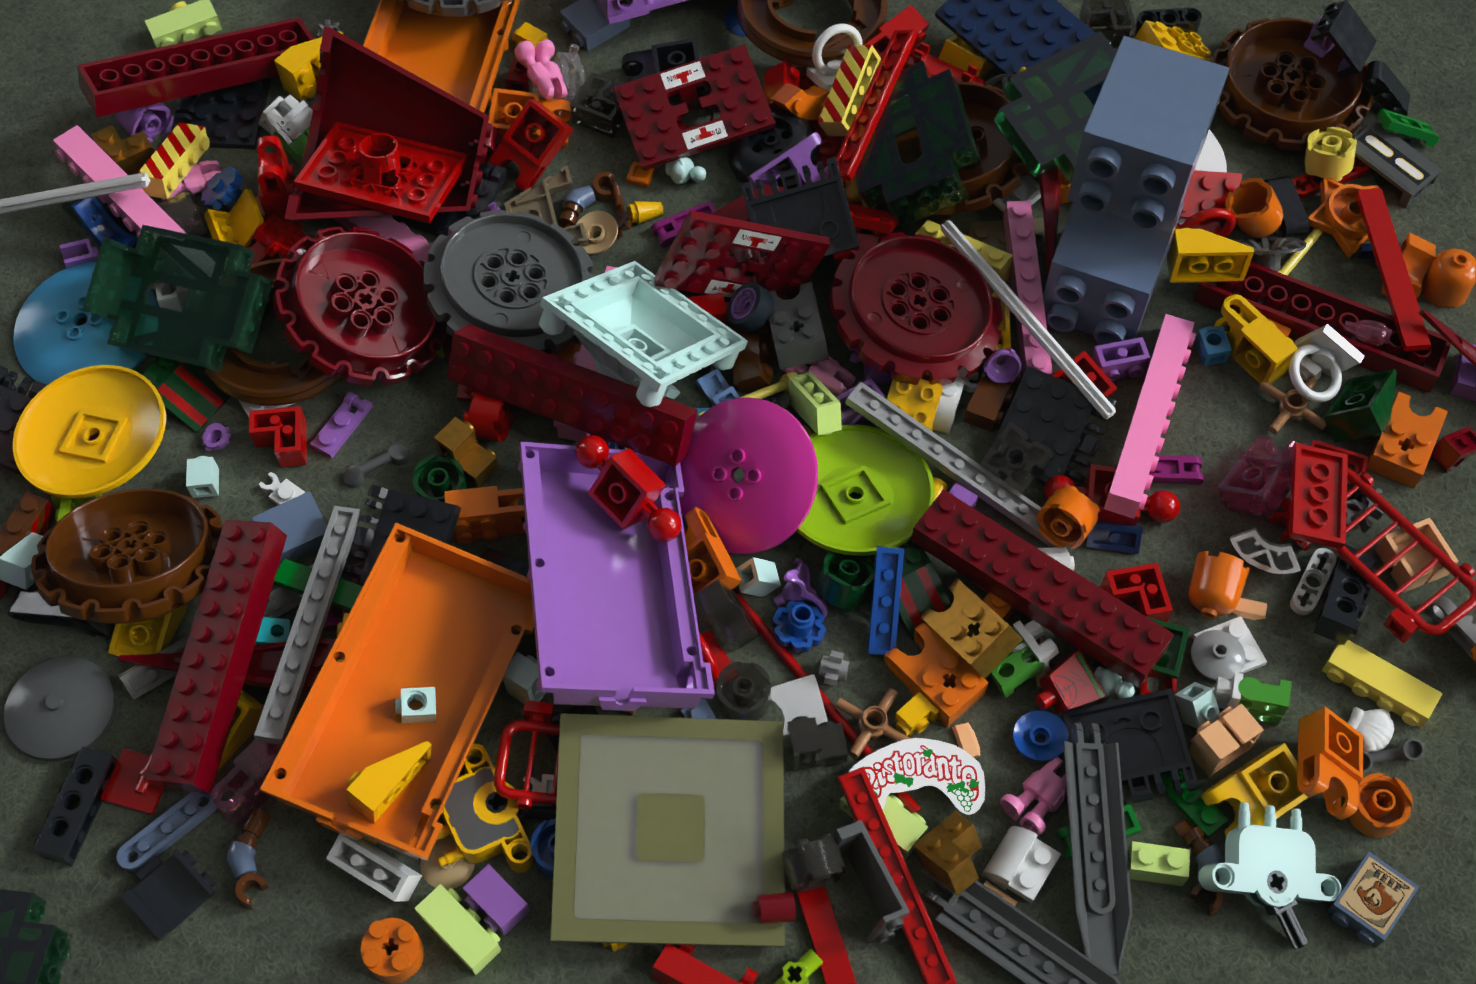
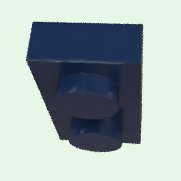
[1086,520,1143,554]

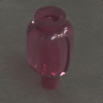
[1343,320,1392,345]

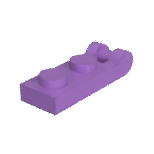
[310,392,373,459]

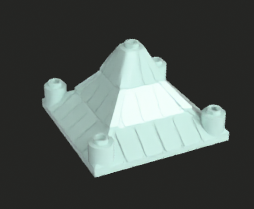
[539,261,748,407]

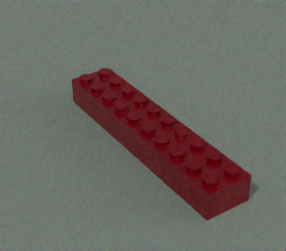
[77,17,314,117]
[1193,262,1451,393]
[447,324,698,466]
[911,489,1174,688]
[145,520,287,794]

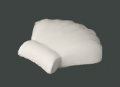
[1348,707,1394,753]

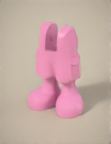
[514,40,568,100]
[162,160,221,210]
[782,356,856,396]
[1000,757,1067,836]

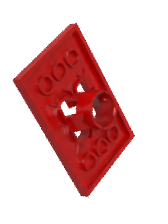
[294,122,469,223]

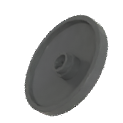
[4,657,116,761]

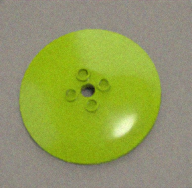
[797,425,935,556]

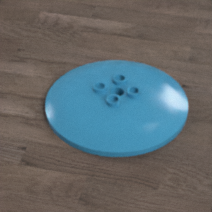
[13,262,160,385]

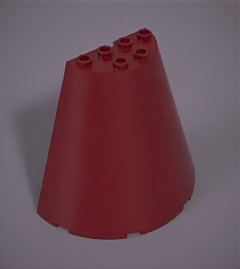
[284,27,493,221]

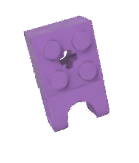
[747,132,830,189]

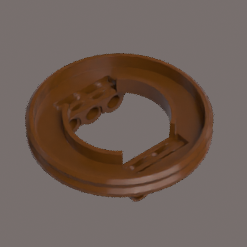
[736,0,887,67]
[194,258,360,406]

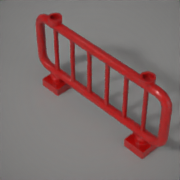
[1285,468,1476,644]
[494,700,560,810]

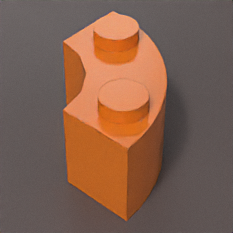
[770,83,829,120]
[1381,233,1436,299]

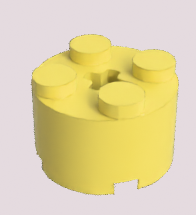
[1305,127,1357,181]

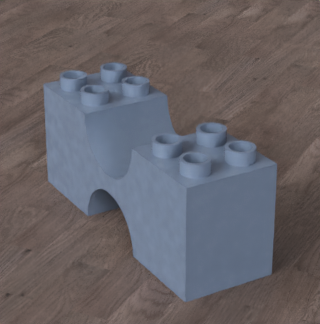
[1043,36,1230,345]

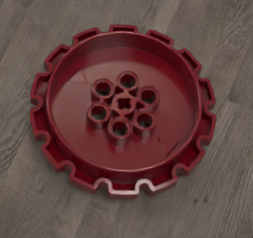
[272,227,447,386]
[829,233,1003,385]

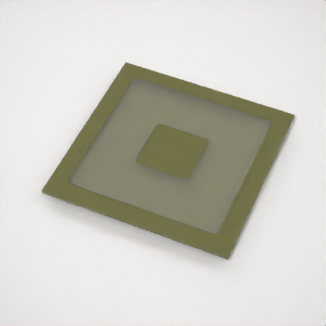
[551,713,785,947]

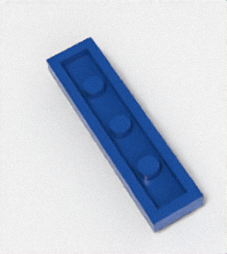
[867,546,904,655]

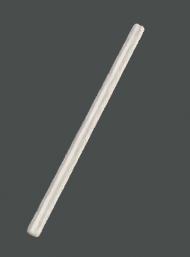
[0,173,151,214]
[940,220,1116,419]

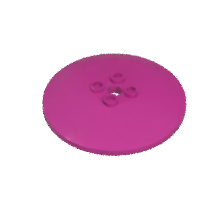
[679,397,818,554]

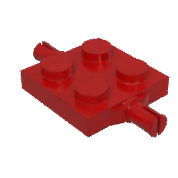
[252,214,307,258]

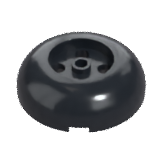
[727,108,820,189]

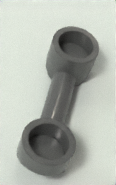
[343,444,410,488]
[1363,738,1425,773]

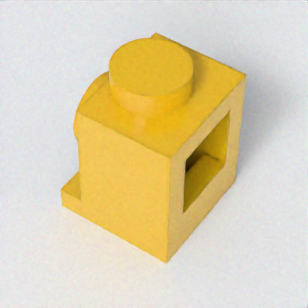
[512,22,548,49]
[894,692,939,736]

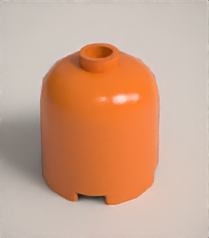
[1225,178,1283,238]
[1421,248,1476,308]
[1188,551,1250,619]

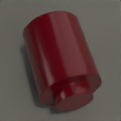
[751,892,796,925]

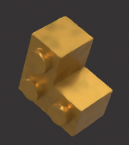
[91,125,155,175]
[434,417,499,488]
[913,811,982,896]

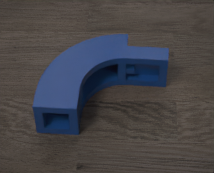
[70,197,150,267]

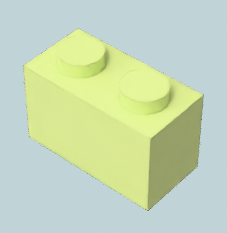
[1127,841,1190,886]

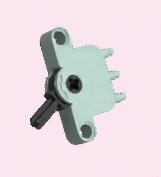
[1198,802,1341,949]

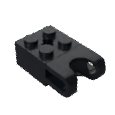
[621,38,705,95]

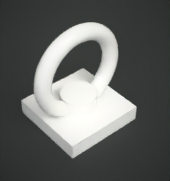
[806,24,863,92]
[1289,324,1364,402]

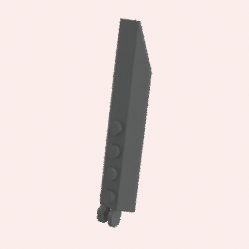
[1063,723,1133,975]
[925,880,1121,984]

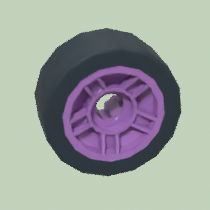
[727,282,774,333]

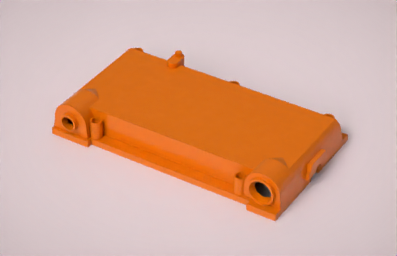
[363,0,520,113]
[260,523,535,861]

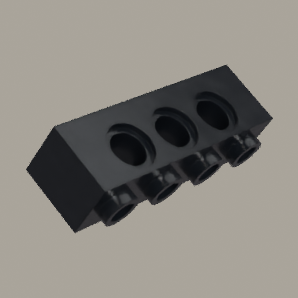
[1313,544,1376,645]
[33,746,118,867]

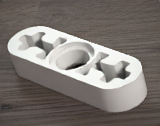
[1290,548,1336,615]

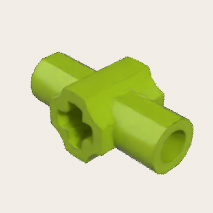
[774,949,824,984]

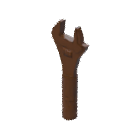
[610,183,632,237]

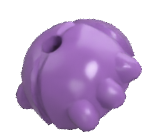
[201,423,231,451]

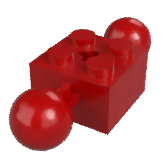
[575,435,682,542]
[1043,464,1180,525]

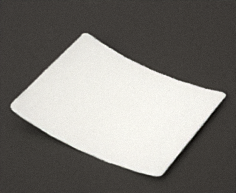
[769,674,828,736]

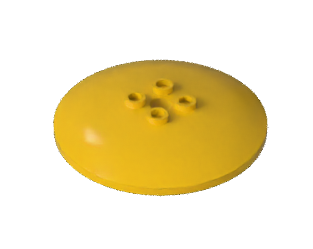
[13,365,166,498]

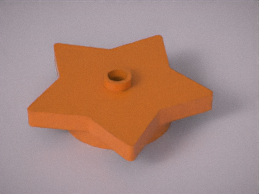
[1308,178,1396,258]

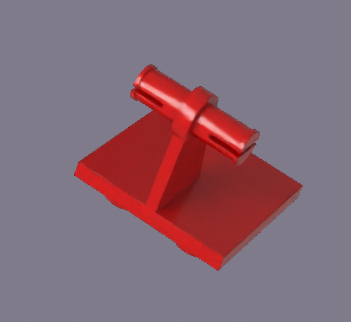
[100,749,165,815]

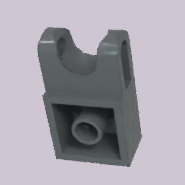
[769,282,829,370]

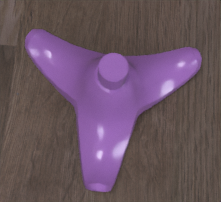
[774,558,828,618]

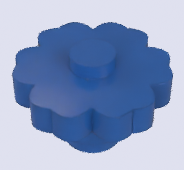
[201,166,243,210]
[771,601,826,653]

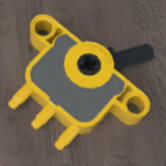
[432,744,556,873]

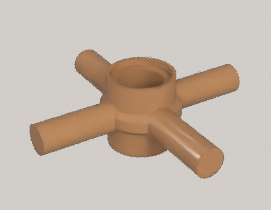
[1258,377,1327,434]
[835,688,911,759]

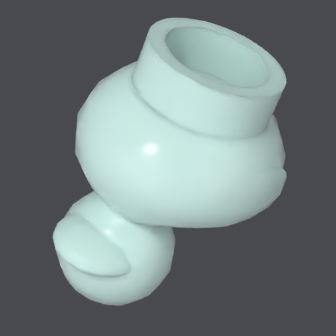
[666,157,706,185]
[1094,666,1135,699]

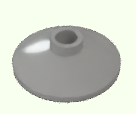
[1190,630,1245,681]

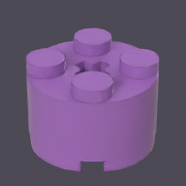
[115,102,173,143]

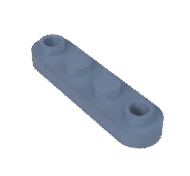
[117,790,218,872]

